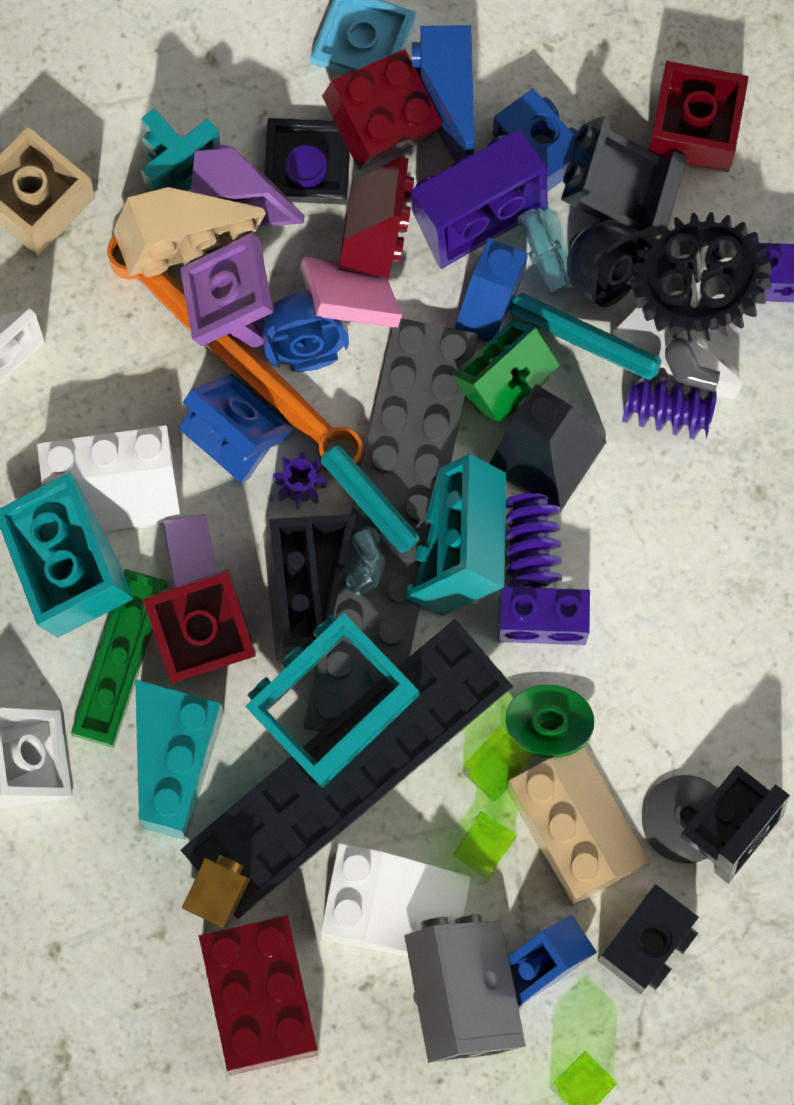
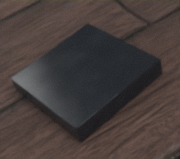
[264,118,350,205]

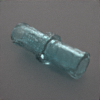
[517,208,573,296]

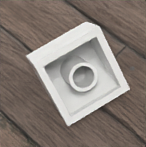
[0,708,72,809]

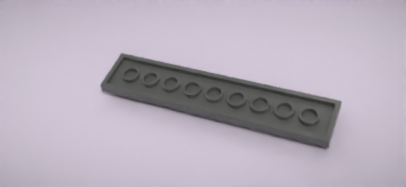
[304,318,478,732]

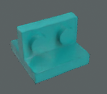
[141,108,220,193]

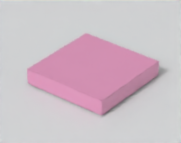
[300,257,402,327]

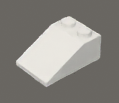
[321,843,471,956]

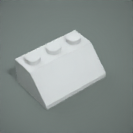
[37,425,181,533]

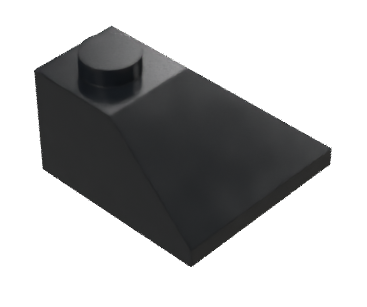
[489,384,606,513]

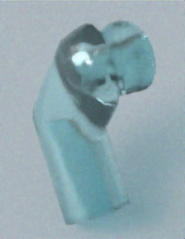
[347,529,386,595]

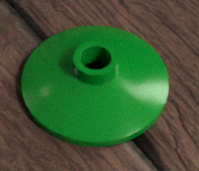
[505,685,595,758]

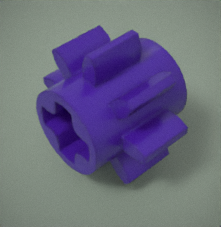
[273,452,327,509]

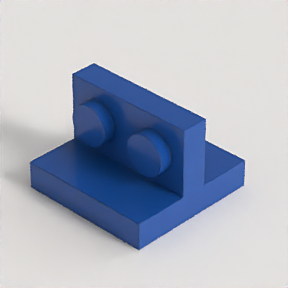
[178,373,294,483]

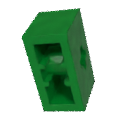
[452,319,560,422]

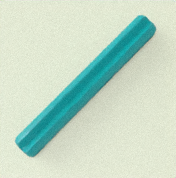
[510,293,662,380]

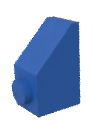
[455,238,528,342]
[508,915,597,1007]

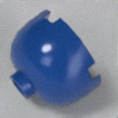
[262,290,349,372]

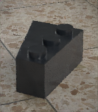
[263,514,356,660]

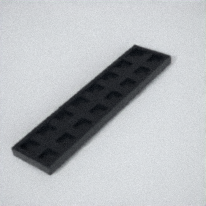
[180,619,513,919]

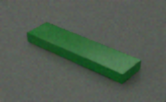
[71,569,168,748]

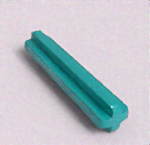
[321,445,420,553]

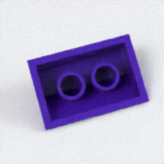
[410,129,548,269]

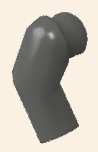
[665,338,720,392]

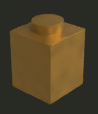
[182,855,250,928]

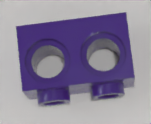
[498,587,590,645]

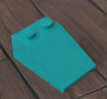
[0,472,134,638]

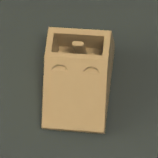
[113,187,266,277]

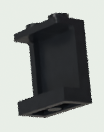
[561,115,687,237]

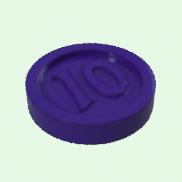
[285,145,327,188]

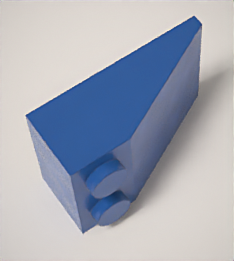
[411,25,475,162]

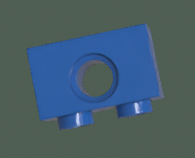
[492,88,578,192]

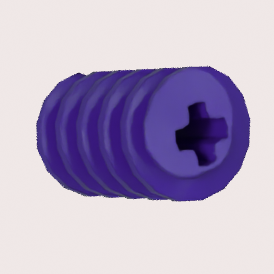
[622,376,717,440]
[506,493,562,588]

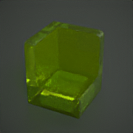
[462,726,533,801]
[453,811,518,880]
[549,1051,618,1105]

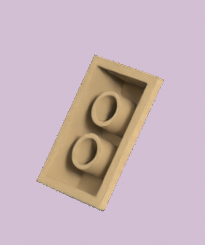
[507,747,650,906]

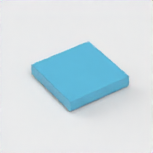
[310,0,416,75]

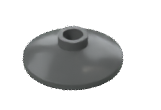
[642,775,718,864]

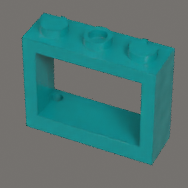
[245,613,420,788]

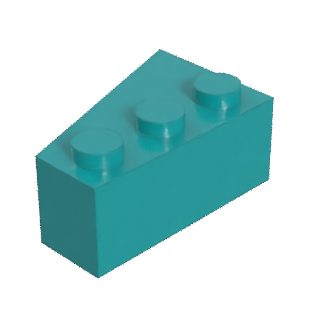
[404,454,506,616]
[135,679,224,840]

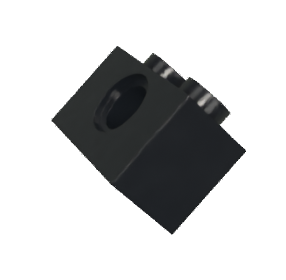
[598,884,699,994]

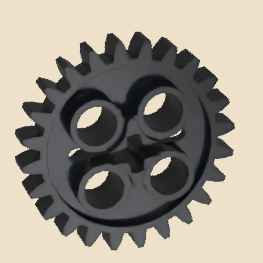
[631,212,772,342]

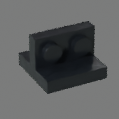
[681,765,790,884]

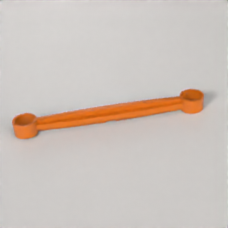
[107,236,362,473]

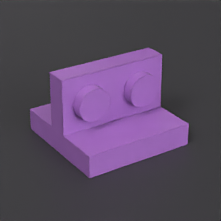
[180,233,273,348]

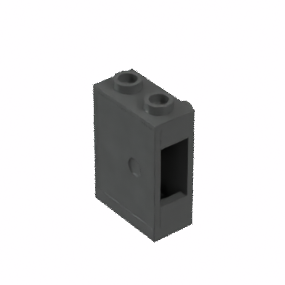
[404,914,526,1063]

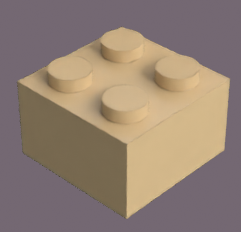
[0,126,95,257]

